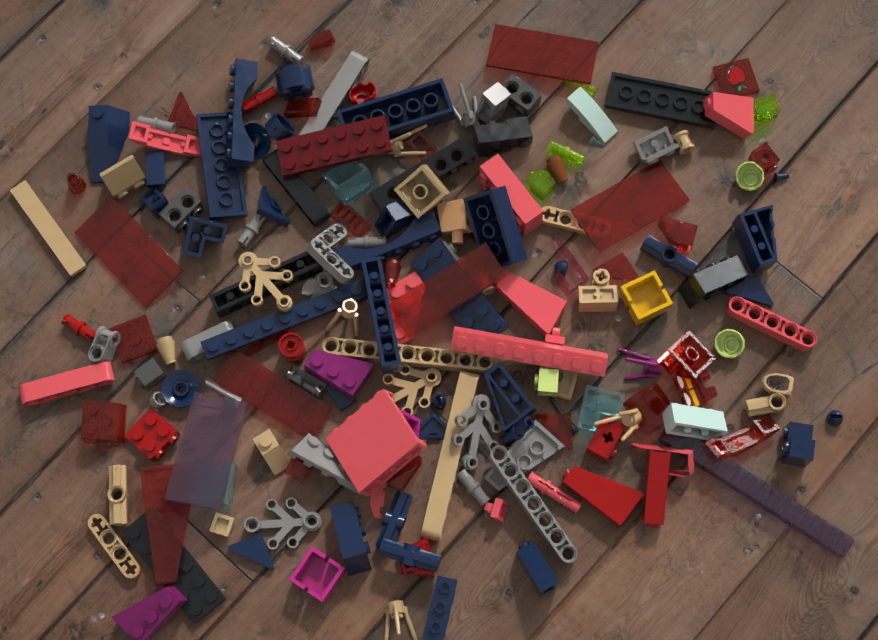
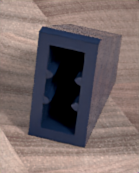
[374,199,416,239]
[516,542,559,596]

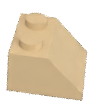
[100,155,146,199]
[394,164,450,219]

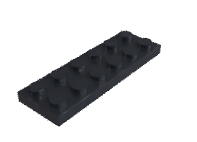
[605,72,719,129]
[121,507,227,625]

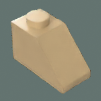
[253,429,292,476]

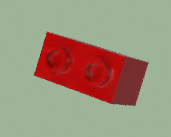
[585,414,626,463]

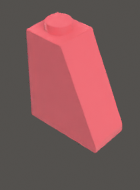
[703,92,754,139]

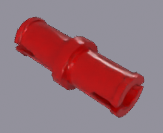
[242,86,278,114]
[61,314,96,343]

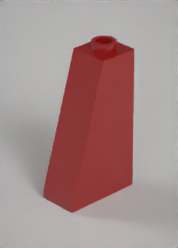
[642,449,671,528]
[562,466,644,528]

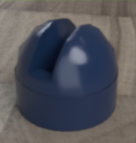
[554,260,568,276]
[431,394,446,410]
[826,410,843,427]

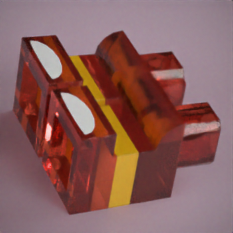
[672,368,718,407]

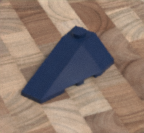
[88,105,130,183]

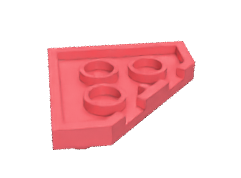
[367,271,426,345]

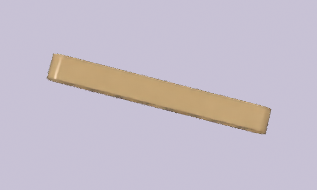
[322,337,494,375]
[420,370,480,542]

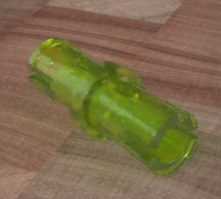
[547,140,585,166]

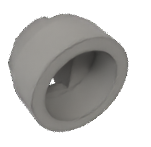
[149,392,166,408]

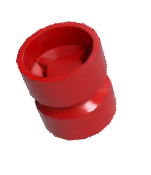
[278,333,306,364]

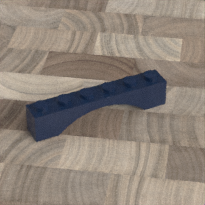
[225,58,258,169]
[329,211,441,275]

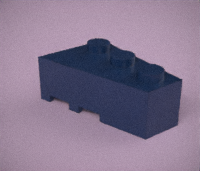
[732,205,777,273]
[484,361,537,434]
[330,500,372,576]

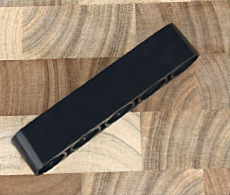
[262,149,331,228]

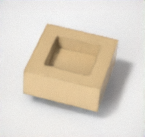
[209,512,235,538]

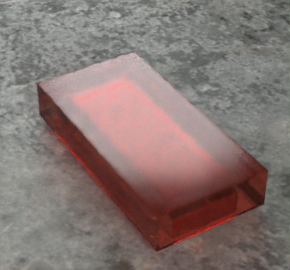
[283,97,322,118]

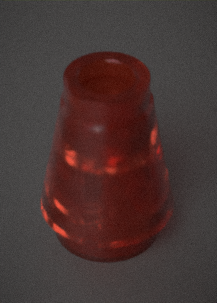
[307,29,335,51]
[67,173,86,194]
[383,259,401,289]

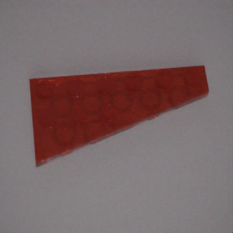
[140,461,199,586]

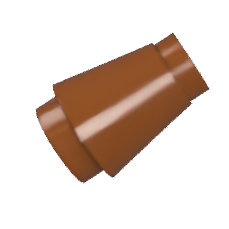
[546,155,568,184]

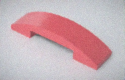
[128,121,201,157]

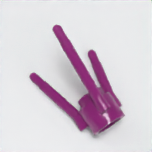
[617,348,662,380]

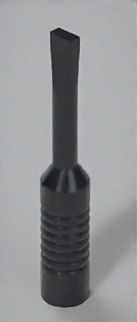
[548,396,579,435]

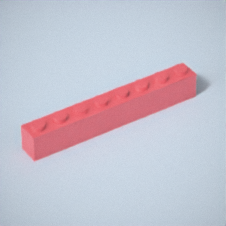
[450,326,608,377]

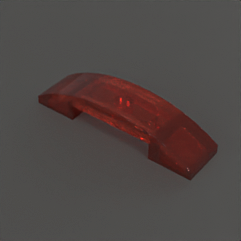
[704,414,780,459]

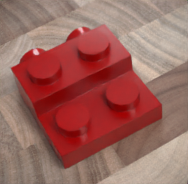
[124,408,180,462]

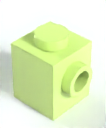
[534,366,559,397]

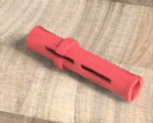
[528,472,582,514]

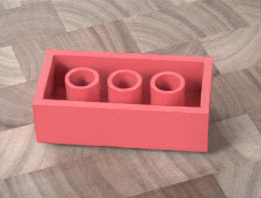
[479,154,544,236]

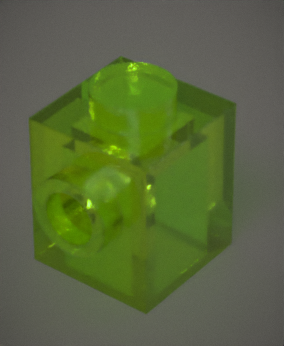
[754,94,780,123]
[526,167,556,201]

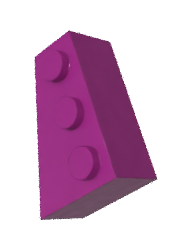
[112,586,188,640]

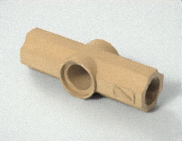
[107,464,129,526]

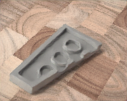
[483,420,564,491]
[288,433,360,495]

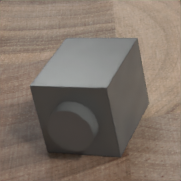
[134,358,167,391]

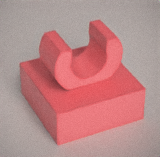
[545,327,565,345]
[484,498,509,523]

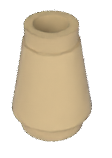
[156,336,176,365]

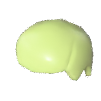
[735,161,764,191]
[714,329,745,359]

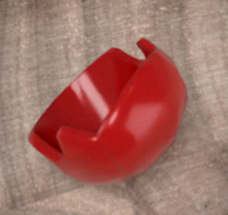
[349,82,377,105]

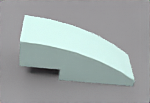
[566,87,618,144]

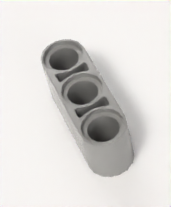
[180,321,234,363]

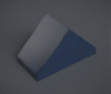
[140,187,169,220]

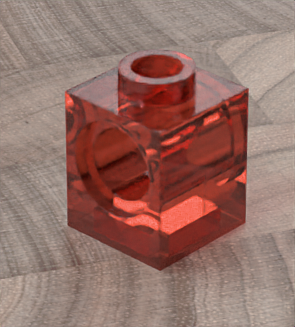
[748,142,780,174]

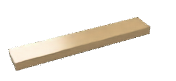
[10,180,87,277]

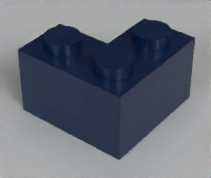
[180,215,228,258]
[779,421,816,467]

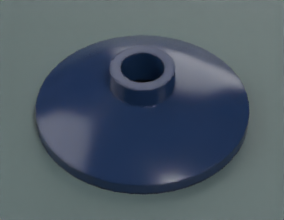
[244,123,270,160]
[162,370,201,408]

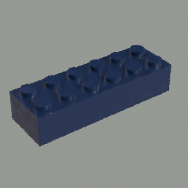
[337,78,454,139]

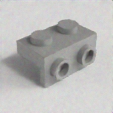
[633,126,679,165]

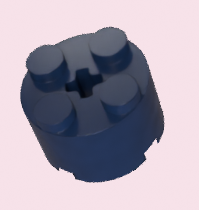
[274,64,315,101]

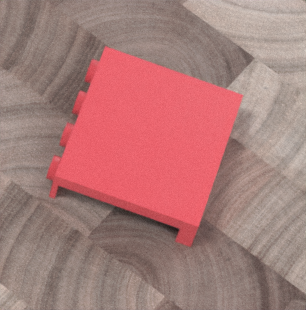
[325,389,427,496]

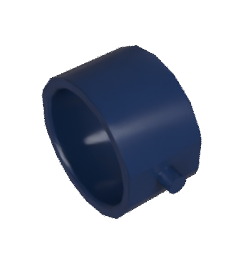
[265,113,296,141]

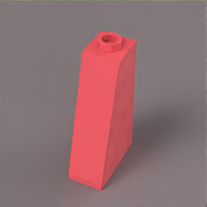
[495,270,567,337]

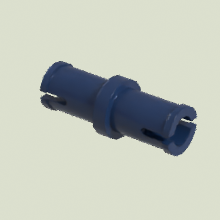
[500,417,534,447]

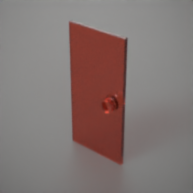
[486,24,599,85]
[570,160,690,252]
[74,196,183,308]

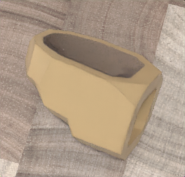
[761,373,794,398]

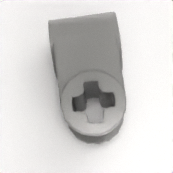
[88,326,121,363]

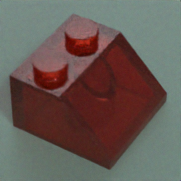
[657,330,716,380]
[623,383,671,436]
[81,400,127,444]

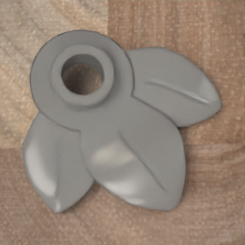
[301,272,337,298]

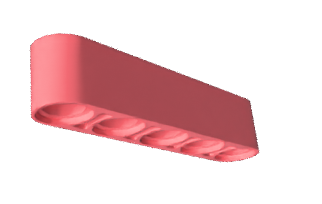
[726,296,817,352]
[18,362,115,406]

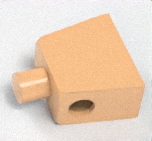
[437,199,473,245]

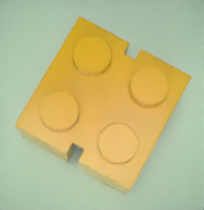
[619,270,673,326]

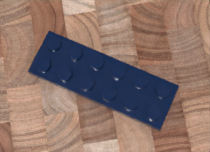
[196,112,248,220]
[410,239,510,334]

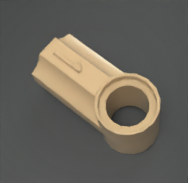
[745,393,786,417]

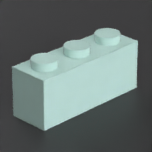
[662,403,727,442]

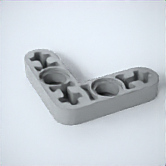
[307,223,354,284]

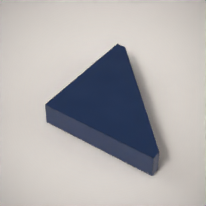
[256,186,290,227]
[725,274,774,307]
[419,412,447,440]
[227,533,275,569]

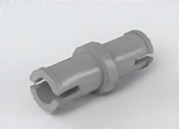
[268,36,304,64]
[137,116,176,134]
[237,213,267,248]
[348,235,387,249]
[456,468,491,507]

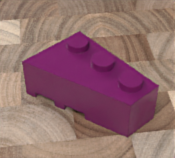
[304,349,374,400]

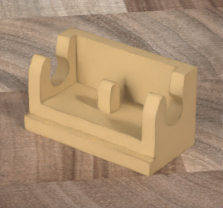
[577,285,618,312]

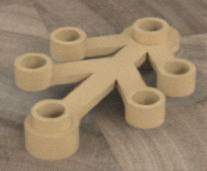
[239,252,293,312]
[383,364,441,415]

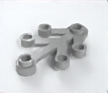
[451,394,502,470]
[244,497,322,551]

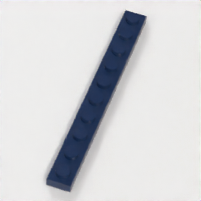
[200,278,368,361]

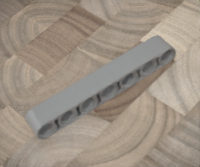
[298,51,370,136]
[488,446,577,564]

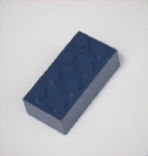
[463,186,527,272]

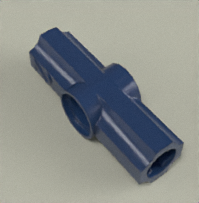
[640,235,698,278]
[375,490,413,548]
[378,538,442,572]

